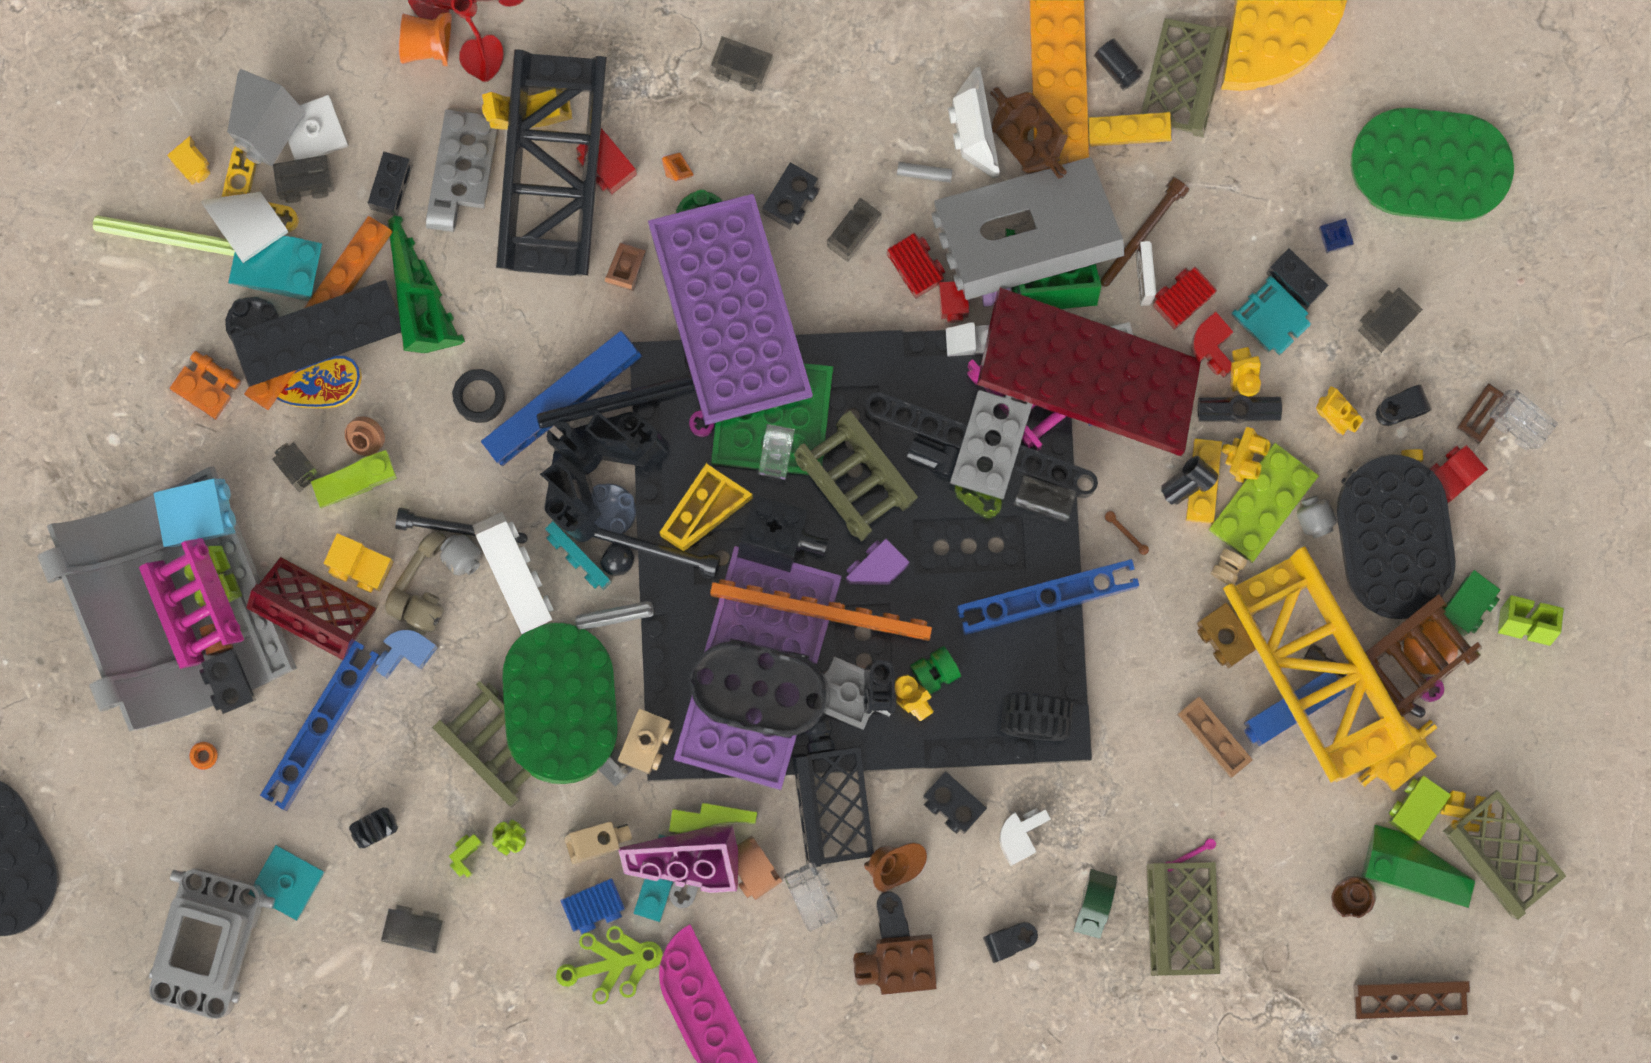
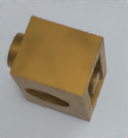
[1197,602,1256,669]

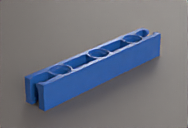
[481,331,642,466]
[957,559,1140,635]
[260,641,380,811]

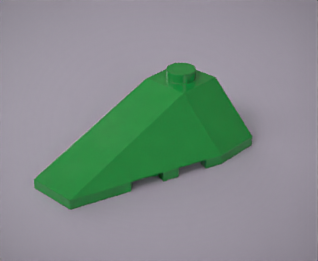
[1361,825,1475,908]

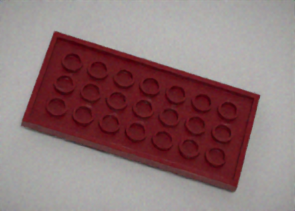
[977,287,1201,456]

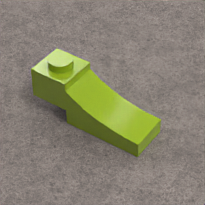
[311,450,398,508]
[669,803,757,835]

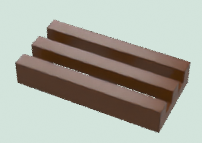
[1457,383,1511,444]

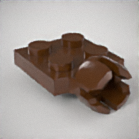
[853,934,937,995]

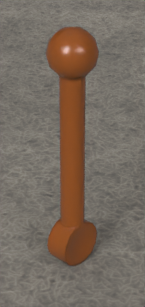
[1105,511,1149,555]

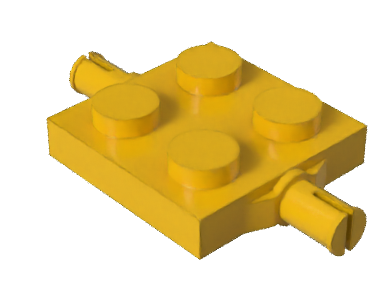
[1357,716,1437,792]

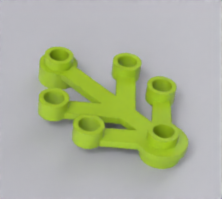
[556,926,663,1004]

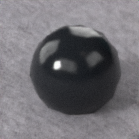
[600,543,634,576]

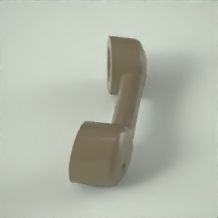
[385,531,448,622]

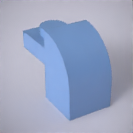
[376,630,438,679]

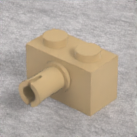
[618,709,674,775]

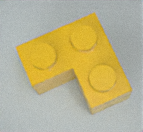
[323,533,394,593]

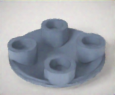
[593,484,636,534]

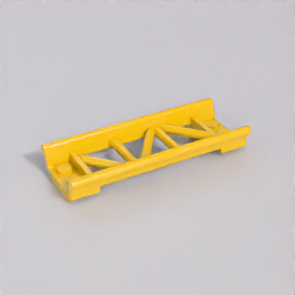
[1223,546,1414,783]

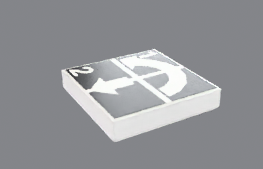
[1136,241,1156,306]

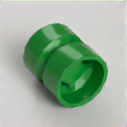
[910,646,961,695]

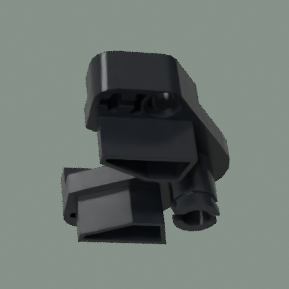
[540,410,669,542]

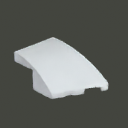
[201,192,288,263]

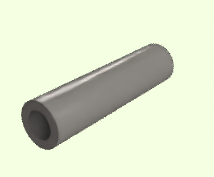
[897,162,952,183]

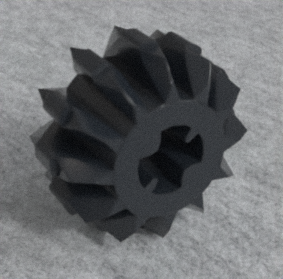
[349,807,398,849]

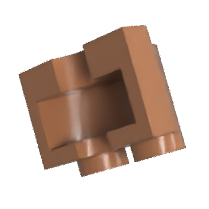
[737,836,783,900]

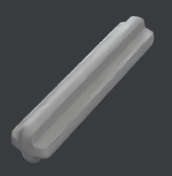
[575,601,654,630]

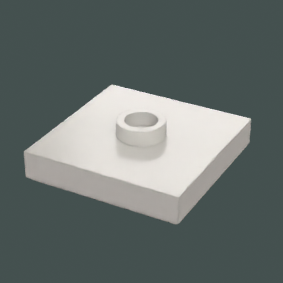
[288,95,348,165]

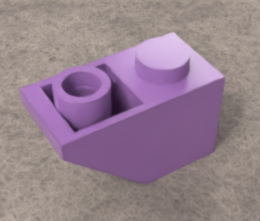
[846,539,909,585]

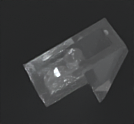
[758,424,795,480]

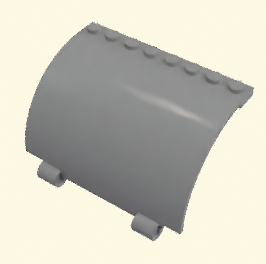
[37,467,297,732]

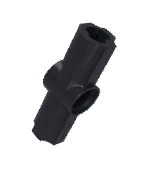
[1197,395,1282,424]

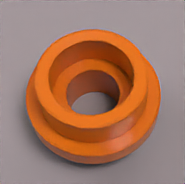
[189,742,218,770]

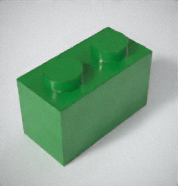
[1444,570,1501,636]

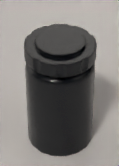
[1094,38,1144,91]

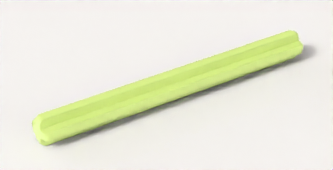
[93,215,235,256]

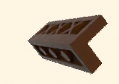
[1353,981,1470,1019]

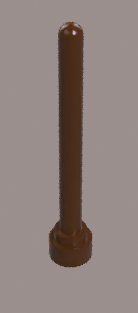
[1100,177,1190,287]

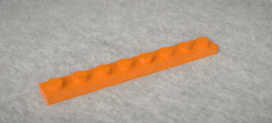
[244,216,393,410]
[710,579,932,641]

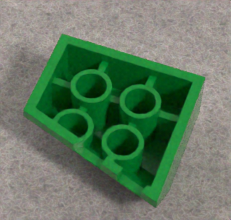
[1005,228,1102,309]

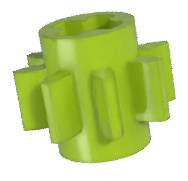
[492,819,526,856]

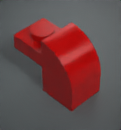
[1191,312,1234,378]

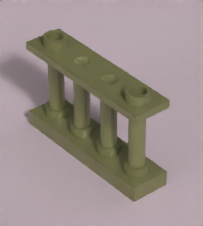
[794,411,918,542]
[432,681,531,808]

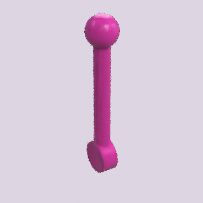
[1165,839,1216,872]

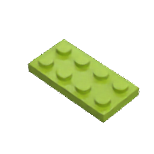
[1209,443,1319,563]

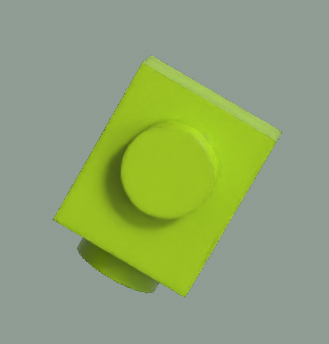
[449,834,483,878]

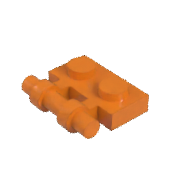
[169,351,241,420]

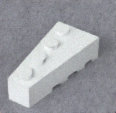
[472,512,554,634]

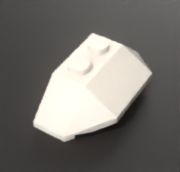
[948,67,1000,179]

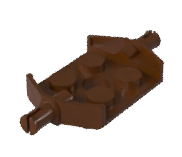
[990,87,1067,179]

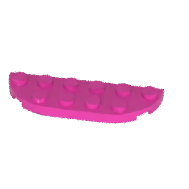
[659,924,758,1063]

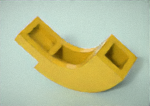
[482,89,573,130]

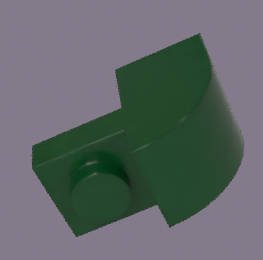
[1073,869,1118,939]

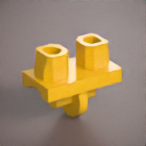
[1230,347,1261,397]
[1316,386,1364,435]
[1221,427,1271,483]
[895,675,934,721]
[1440,791,1495,833]

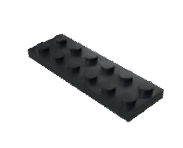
[229,280,401,387]

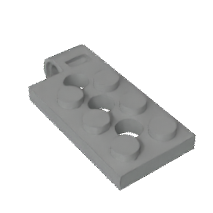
[426,109,498,232]
[950,390,1032,499]

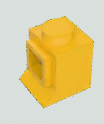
[167,136,210,185]

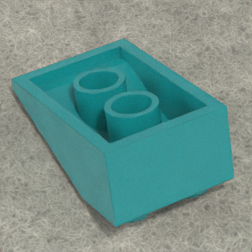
[228,236,322,301]

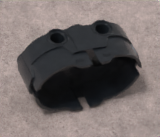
[689,639,830,738]

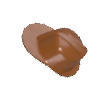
[864,842,927,892]

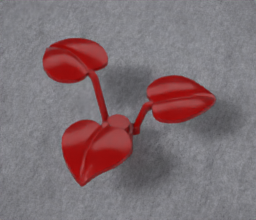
[408,0,524,82]

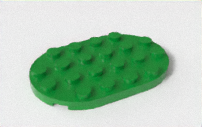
[1350,108,1514,222]
[502,623,617,784]

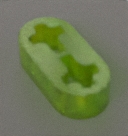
[955,485,1002,518]

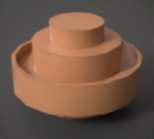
[344,416,385,456]

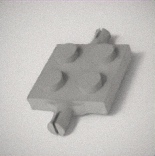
[812,657,891,730]

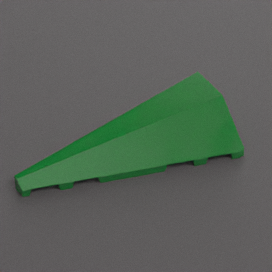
[388,215,465,354]

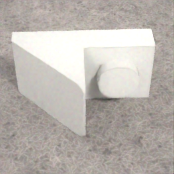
[946,322,989,356]

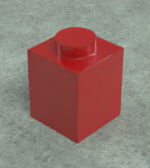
[938,281,969,323]

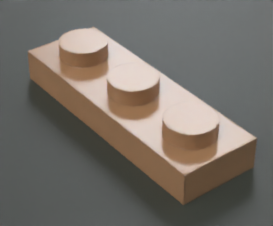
[1177,697,1253,778]

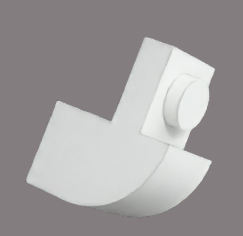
[999,808,1050,866]

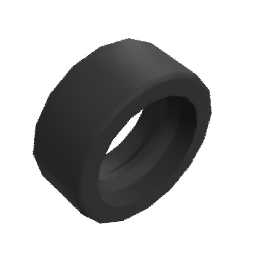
[452,369,506,423]

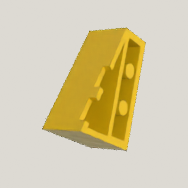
[660,464,753,552]

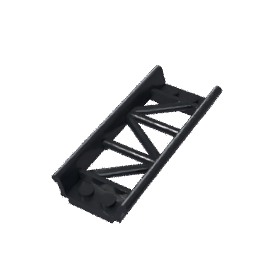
[496,49,607,277]

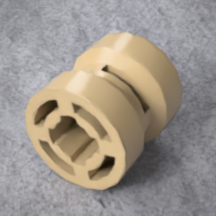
[1210,549,1247,585]

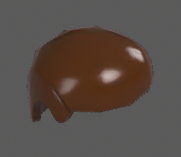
[1331,876,1377,918]

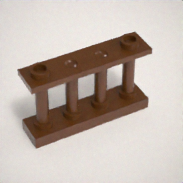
[1365,594,1483,717]

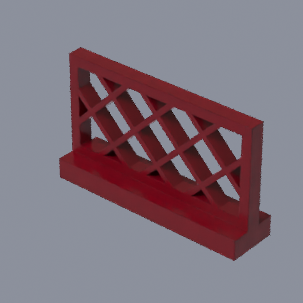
[246,557,377,660]

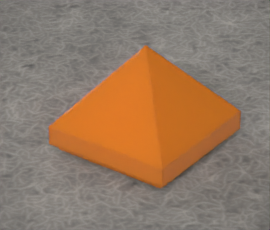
[662,152,694,181]

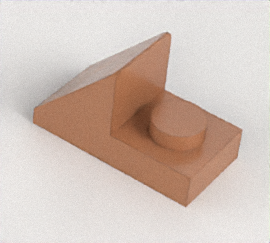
[605,243,646,291]

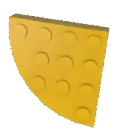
[1221,0,1347,91]

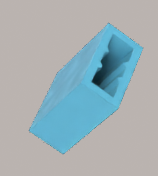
[153,479,236,547]

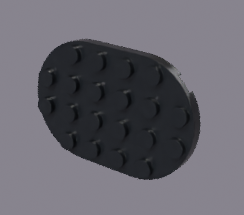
[1337,454,1456,619]
[0,781,59,936]

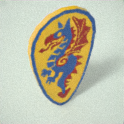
[277,356,362,409]

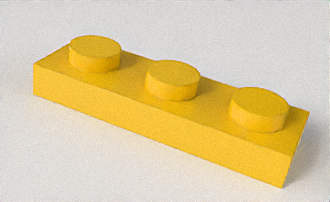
[1089,112,1172,147]
[1185,438,1222,524]

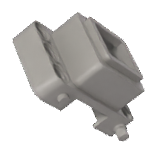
[149,868,275,1019]

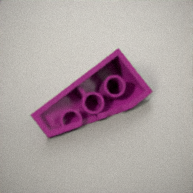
[618,826,738,893]

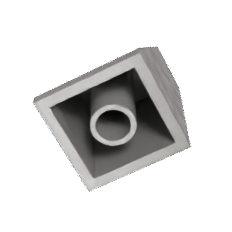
[227,69,305,166]

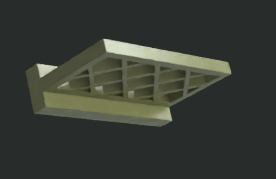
[1141,18,1229,138]
[1443,790,1566,920]
[1146,862,1220,976]

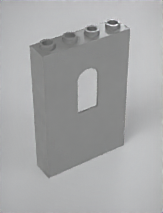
[931,157,1124,300]

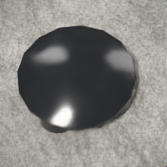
[225,297,279,340]

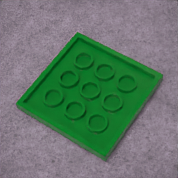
[711,363,833,475]

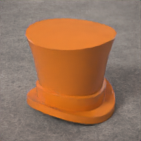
[399,13,452,66]

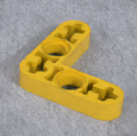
[221,146,299,232]

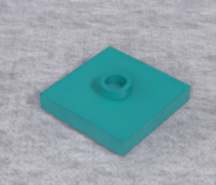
[248,845,325,921]

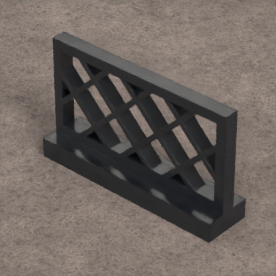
[792,746,874,868]

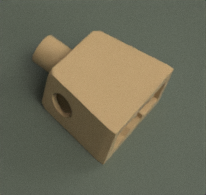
[564,822,632,865]

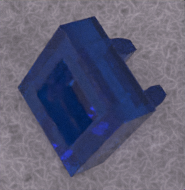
[1319,218,1354,253]

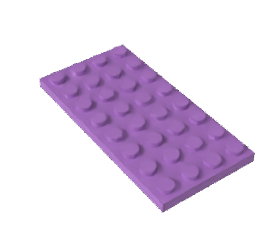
[648,194,812,425]
[674,546,841,790]

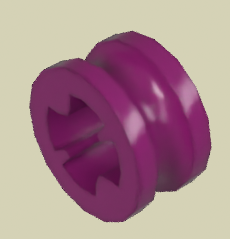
[689,411,714,437]
[1420,677,1445,702]

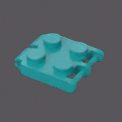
[1231,276,1311,355]

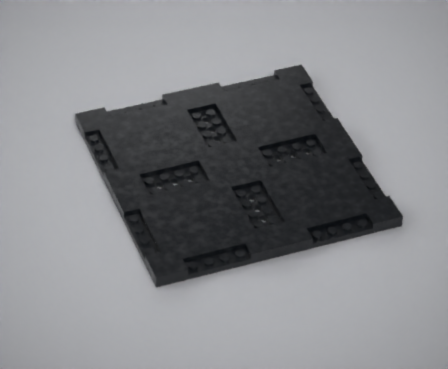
[630,330,1092,782]

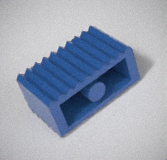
[560,878,626,935]

